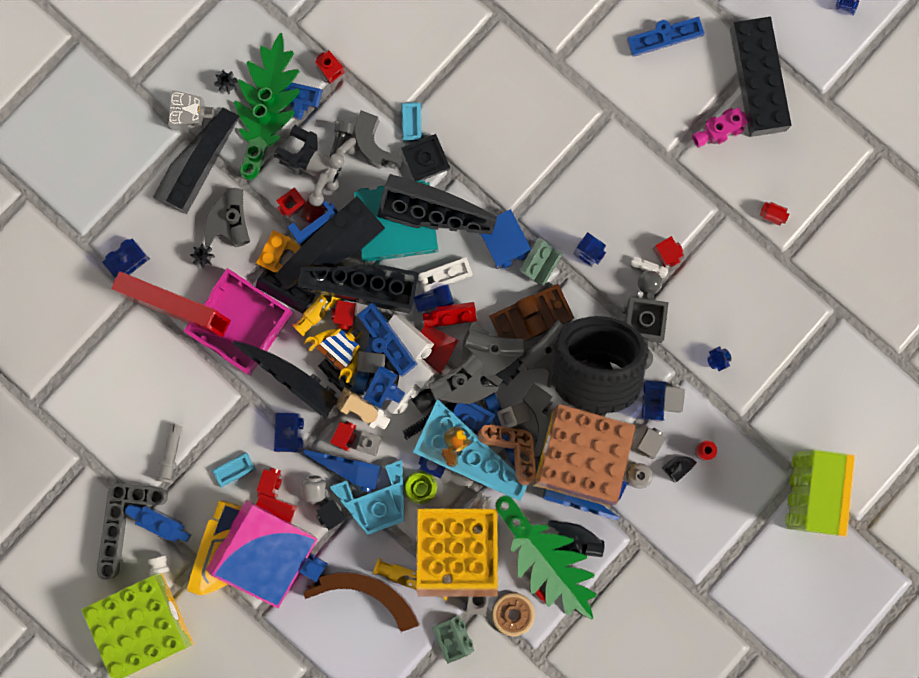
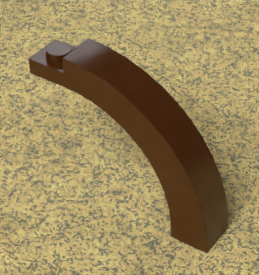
[303,572,420,632]

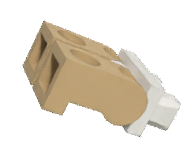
[335,388,390,430]

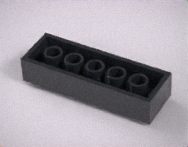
[730,16,792,137]

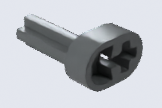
[330,121,355,157]

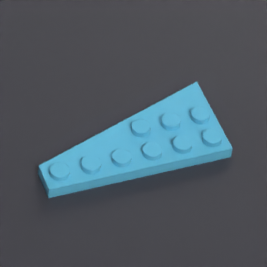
[413,400,528,501]

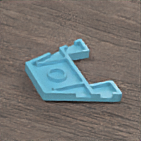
[331,460,404,535]

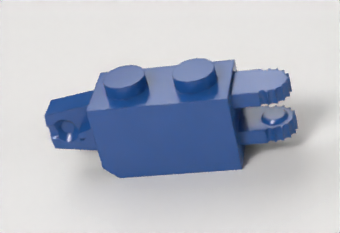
[125,505,192,542]

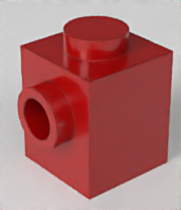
[314,50,345,84]
[653,236,684,268]
[331,300,358,330]

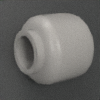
[626,463,653,489]
[301,475,327,505]

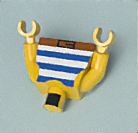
[303,326,363,383]

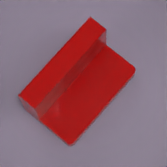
[256,493,297,523]

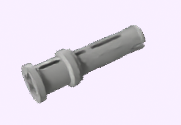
[156,424,183,484]

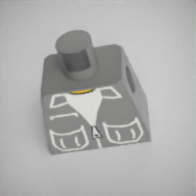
[168,90,214,130]

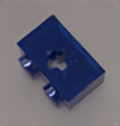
[102,238,150,278]
[274,413,304,453]

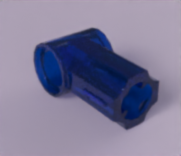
[414,285,454,313]

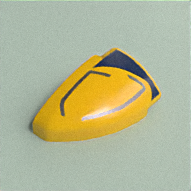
[187,500,242,596]

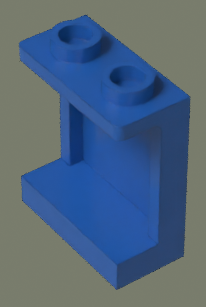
[288,200,338,247]
[479,209,531,270]

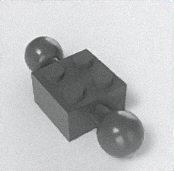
[625,271,669,370]

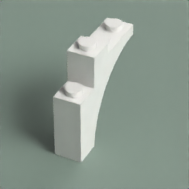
[387,314,439,414]

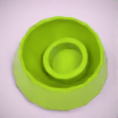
[404,470,437,504]

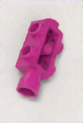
[692,107,748,148]

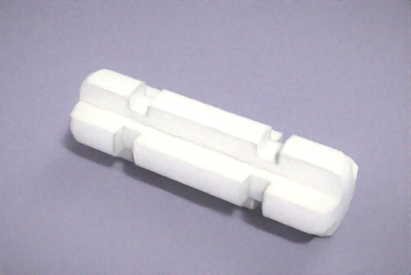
[631,257,668,278]

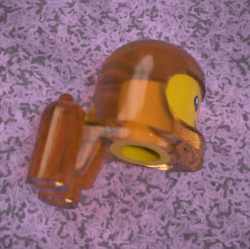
[442,426,472,468]

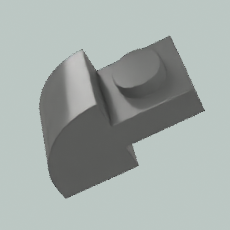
[357,352,398,375]

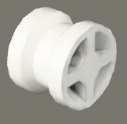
[471,491,493,509]
[147,556,170,576]

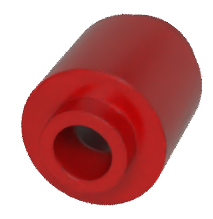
[759,201,790,226]
[695,441,717,461]

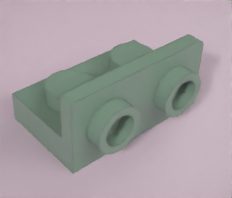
[519,238,562,285]
[432,615,474,664]

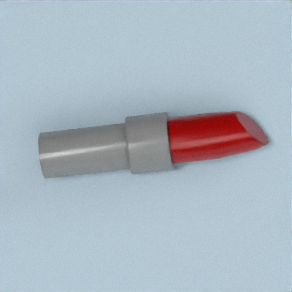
[522,571,546,604]

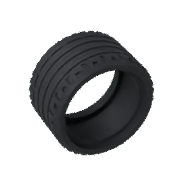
[552,316,648,414]

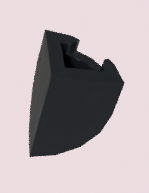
[411,388,439,414]
[662,456,697,483]

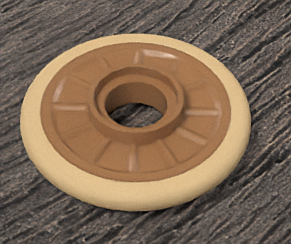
[492,593,535,636]

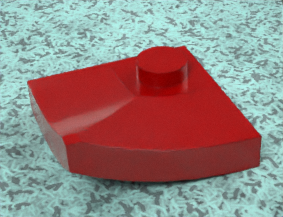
[421,326,459,375]

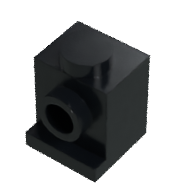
[495,358,523,386]

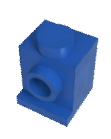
[299,554,328,582]

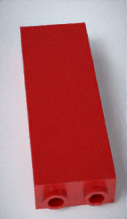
[111,271,231,338]

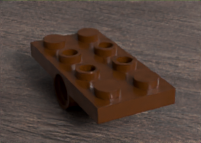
[489,284,574,342]

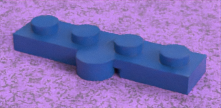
[627,17,705,57]
[357,303,418,376]

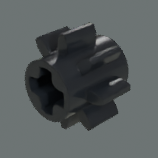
[214,70,238,95]
[190,243,215,268]

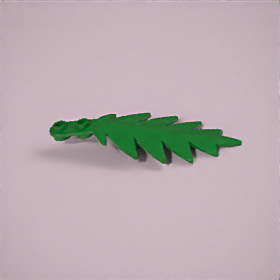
[234,33,300,180]
[495,495,597,619]

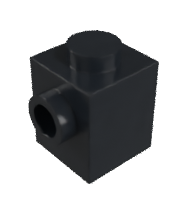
[316,499,346,530]

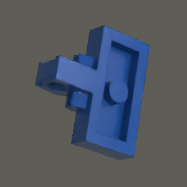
[283,83,322,120]
[363,366,405,408]

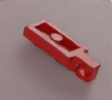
[423,302,477,327]

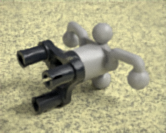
[274,125,359,206]

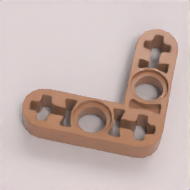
[478,425,536,485]

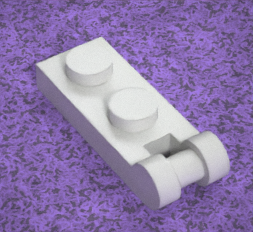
[418,257,473,294]

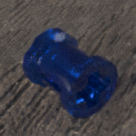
[835,0,859,15]

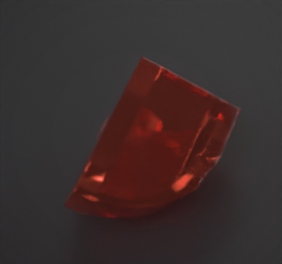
[300,197,325,224]

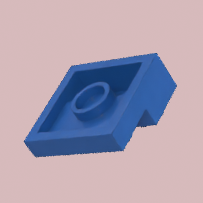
[453,403,496,436]

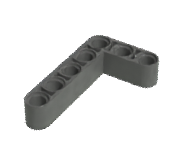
[97,484,168,580]

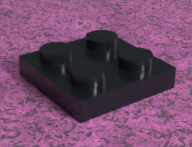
[401,134,450,181]

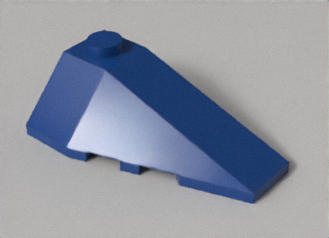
[304,449,381,492]
[542,489,620,521]

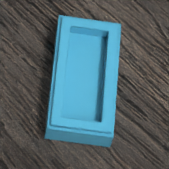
[402,103,422,142]
[212,452,256,488]

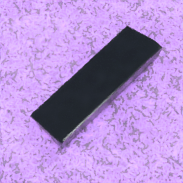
[256,269,316,314]

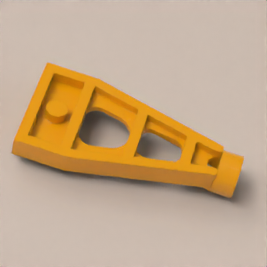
[256,230,301,273]

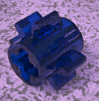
[707,346,732,372]

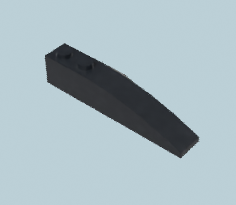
[153,107,240,214]
[377,174,497,234]
[275,196,386,290]
[297,265,419,314]
[232,339,338,419]

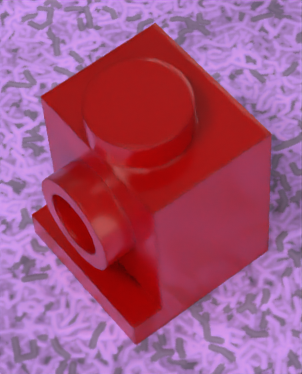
[276,187,308,218]
[330,420,357,452]
[256,467,282,498]

